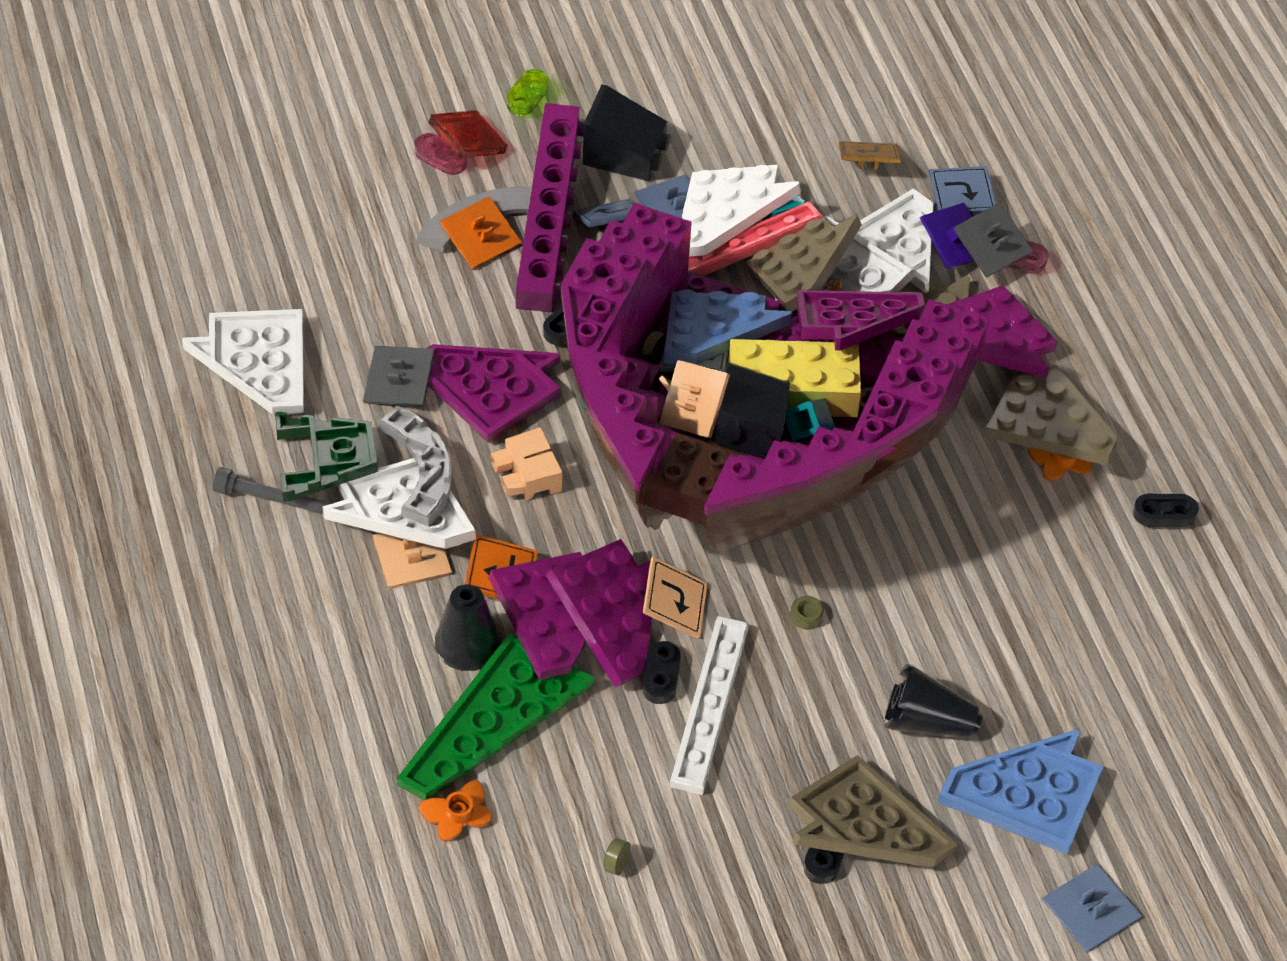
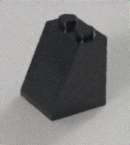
[582,84,671,182]
[709,362,790,459]

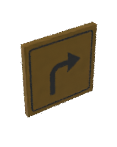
[839,141,901,170]

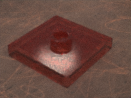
[428,110,508,159]

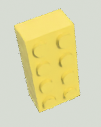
[728,339,861,417]

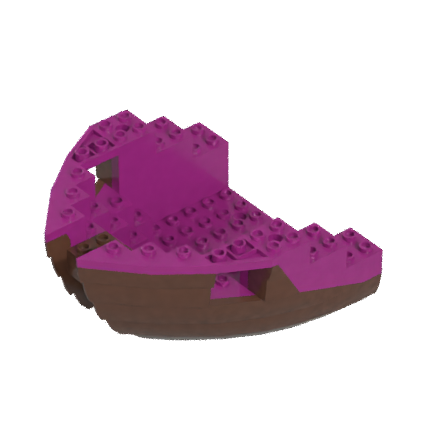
[561,203,989,552]

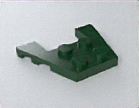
[275,412,378,502]

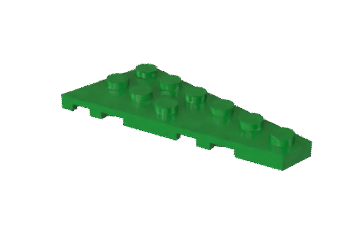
[397,632,595,800]

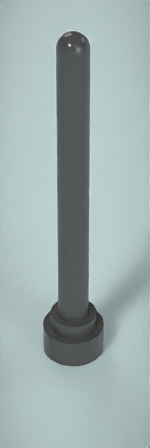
[213,467,333,514]

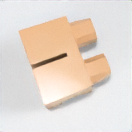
[491,427,562,501]

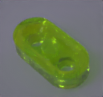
[506,69,549,116]

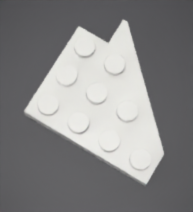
[682,165,801,257]
[857,189,933,293]
[775,215,914,300]
[182,309,304,415]
[323,458,476,549]

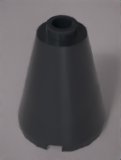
[435,584,501,671]
[884,664,983,738]

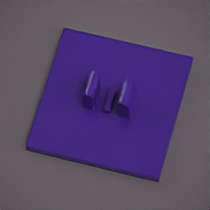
[920,203,974,270]

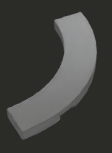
[417,187,576,253]
[379,405,452,527]

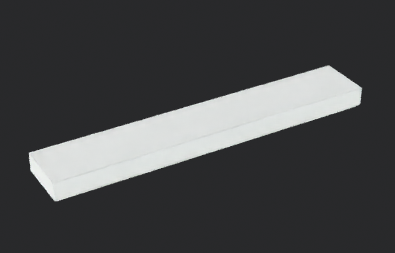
[670,616,749,795]

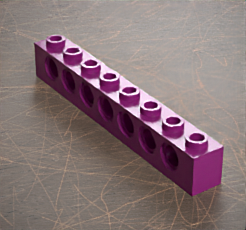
[516,103,585,312]

